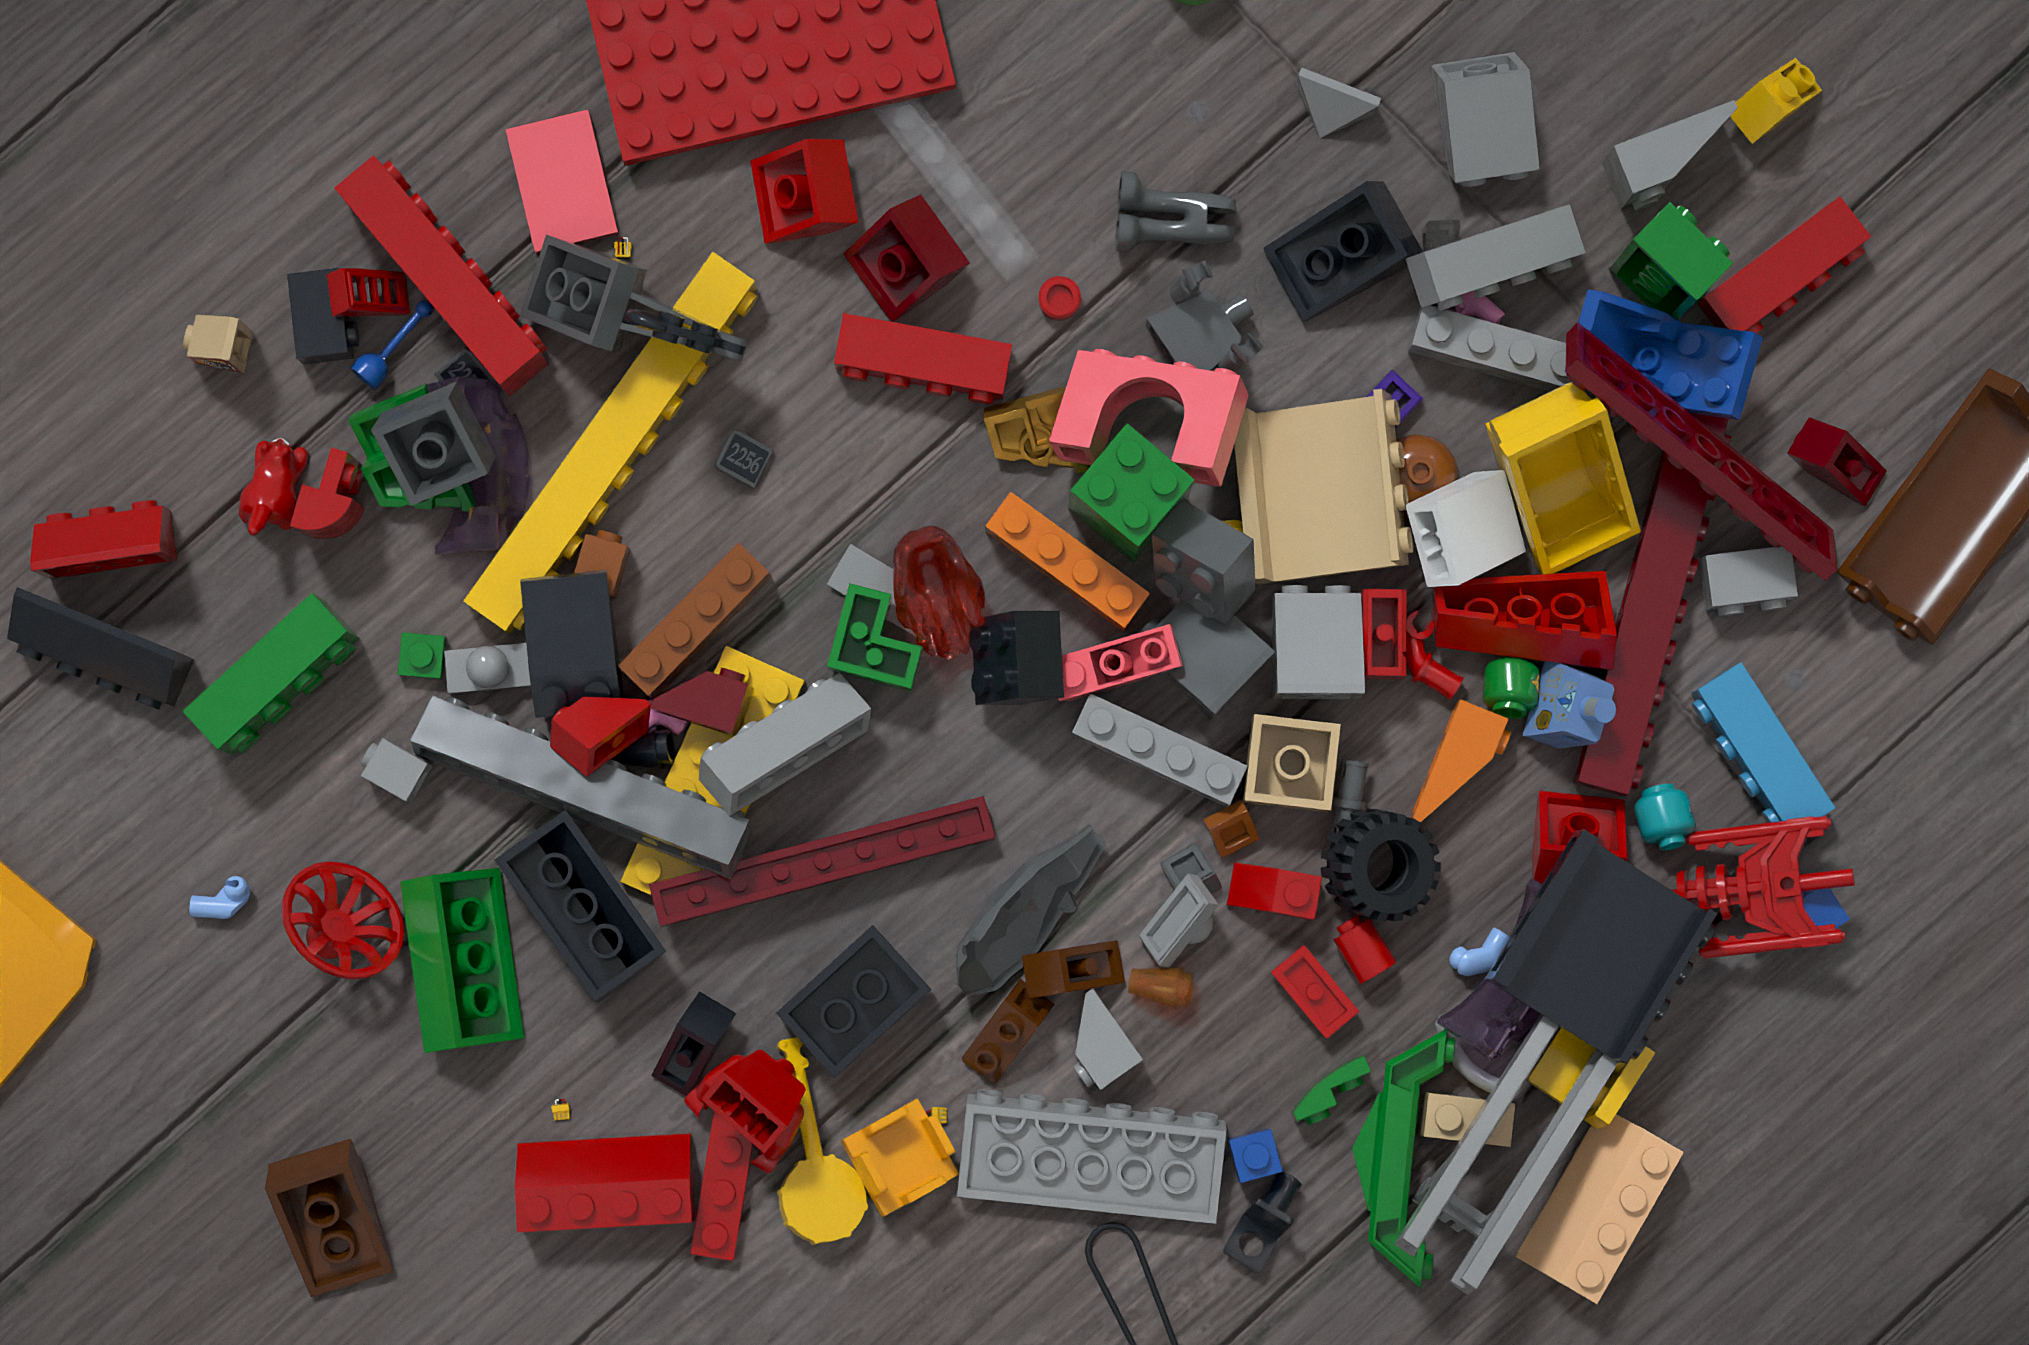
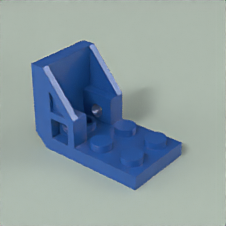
[1564,290,1763,420]

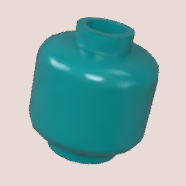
[1634,783,1696,851]

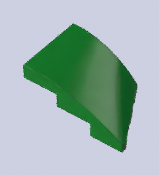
[348,383,476,512]

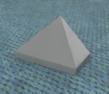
[1296,67,1381,138]

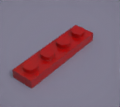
[690,1111,753,1261]

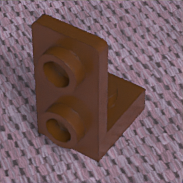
[962,979,1055,1084]

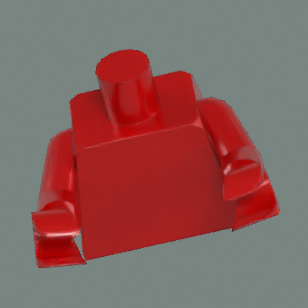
[684,1049,806,1174]

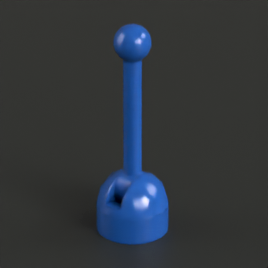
[350,300,433,390]

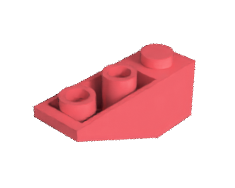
[1058,624,1183,701]

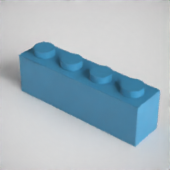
[1691,662,1835,823]

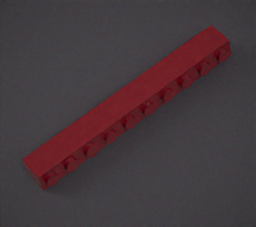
[1573,413,1731,797]

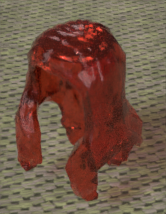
[893,526,985,660]

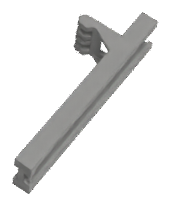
[1394,1014,1618,1295]

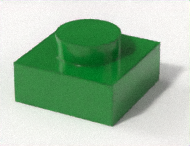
[397,632,447,680]

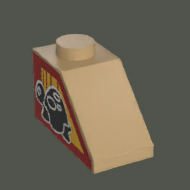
[183,315,254,373]

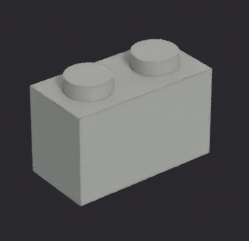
[1699,546,1798,616]

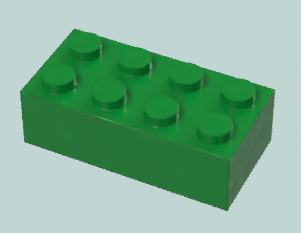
[1609,202,1733,320]
[183,593,360,754]

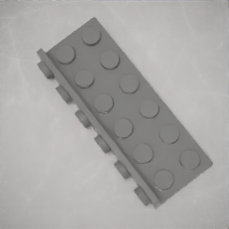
[957,1089,1226,1224]

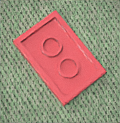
[505,109,619,255]

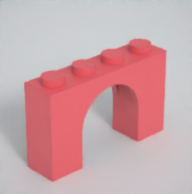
[1049,349,1249,487]

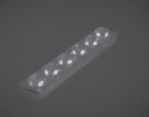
[871,98,1040,284]

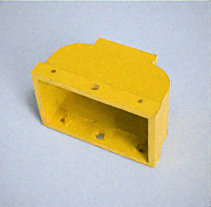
[1485,382,1641,574]

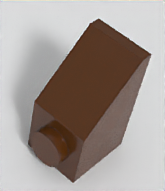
[1022,940,1125,999]

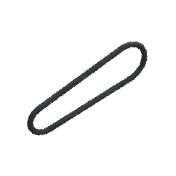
[1085,1222,1178,1345]

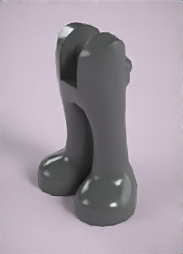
[1116,171,1237,252]

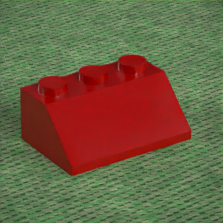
[30,500,177,579]

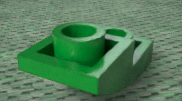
[1291,1055,1371,1125]

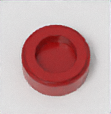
[1038,276,1081,321]

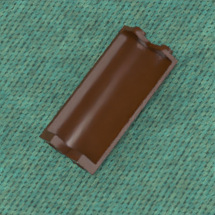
[1837,368,2029,645]

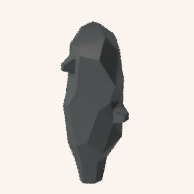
[956,825,1106,995]

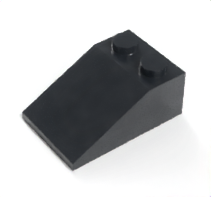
[1263,181,1423,322]
[520,570,624,718]

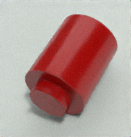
[1333,915,1397,984]

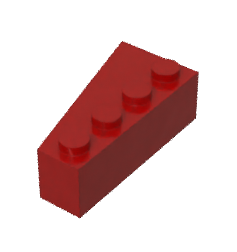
[1431,571,1617,670]

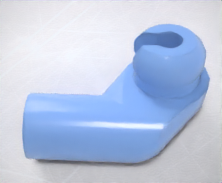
[189,876,250,919]
[1449,927,1510,976]

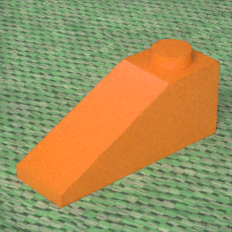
[1410,699,1511,822]

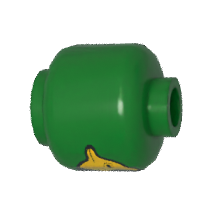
[1482,655,1540,719]

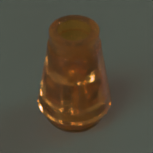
[1128,967,1194,1010]

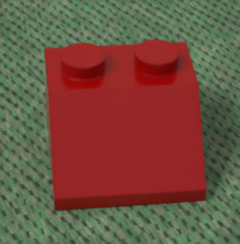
[750,139,858,244]
[1532,791,1627,887]

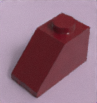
[1787,417,1887,507]
[650,668,754,736]

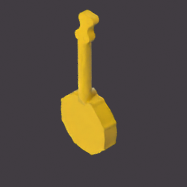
[777,1037,868,1245]

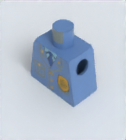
[1522,661,1616,749]

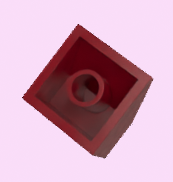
[843,194,970,322]

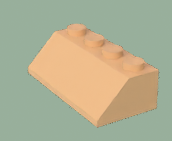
[1515,1114,1684,1304]

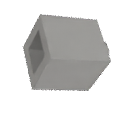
[361,738,433,803]

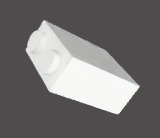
[1405,470,1526,587]

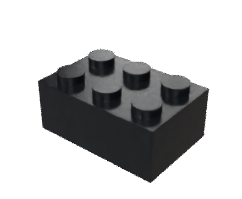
[776,925,932,1078]

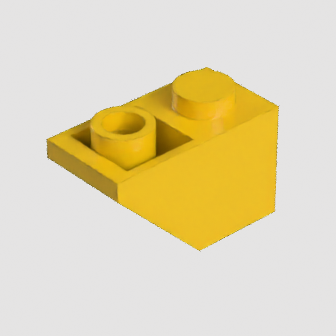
[1730,58,1822,144]

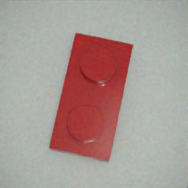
[1270,945,1360,1039]

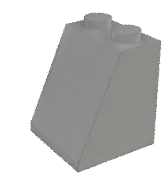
[1431,52,1540,187]
[1272,585,1365,700]

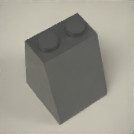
[1139,597,1275,720]

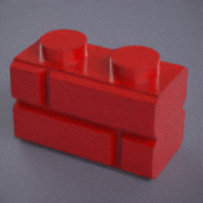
[1360,589,1406,680]

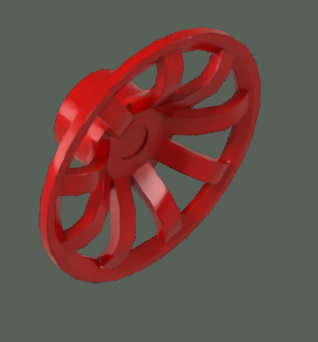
[281,861,404,980]

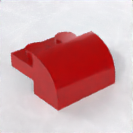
[290,447,365,539]

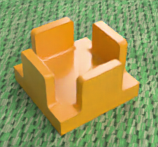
[840,1098,959,1217]

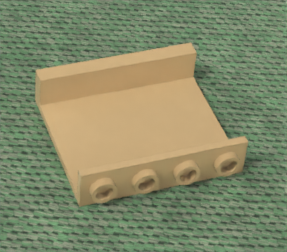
[1234,389,1414,585]

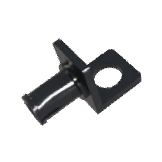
[1223,1172,1302,1273]

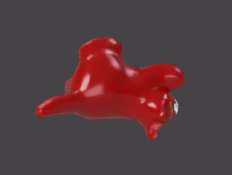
[238,438,309,536]

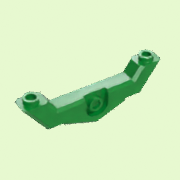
[1352,1028,1456,1288]

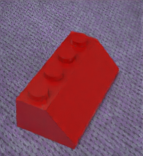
[515,1133,695,1232]

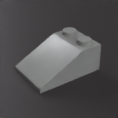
[1602,100,1737,211]

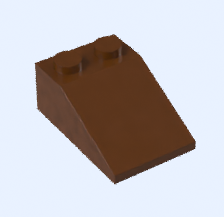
[265,1139,393,1297]

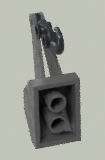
[520,234,749,361]

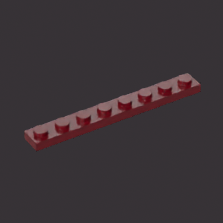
[649,796,995,928]

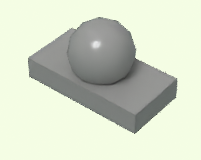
[444,643,531,694]
[1139,873,1219,967]

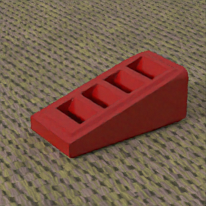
[326,268,410,317]

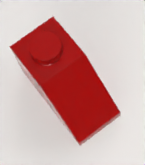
[550,697,651,777]
[1226,862,1322,921]

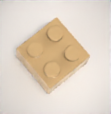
[1242,714,1341,813]

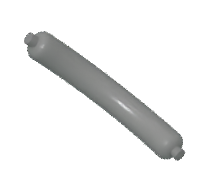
[1435,1014,1499,1093]

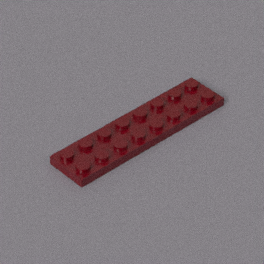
[1565,322,1837,581]

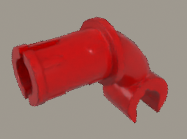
[1404,611,1464,700]

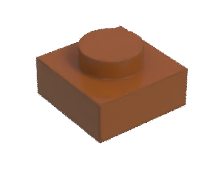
[1203,800,1260,858]

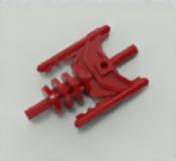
[1672,816,1855,959]

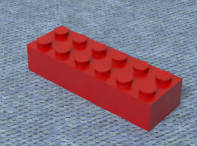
[334,155,549,397]

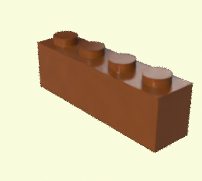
[618,542,772,699]

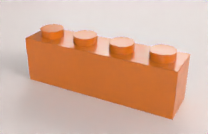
[985,492,1150,632]

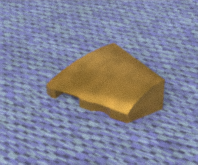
[984,386,1088,473]

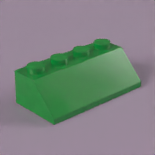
[400,868,524,1053]

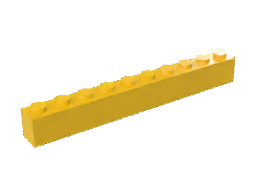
[463,252,758,634]

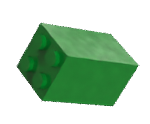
[1068,424,1195,563]

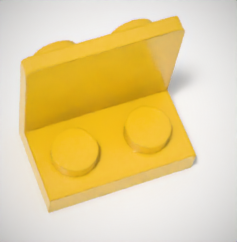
[1528,1027,1655,1129]

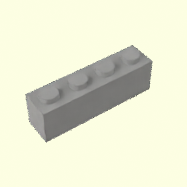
[1405,204,1586,311]
[1408,305,1571,392]
[699,672,871,816]
[1071,693,1247,807]

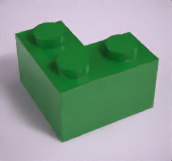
[827,583,923,692]

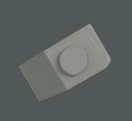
[1073,988,1143,1090]

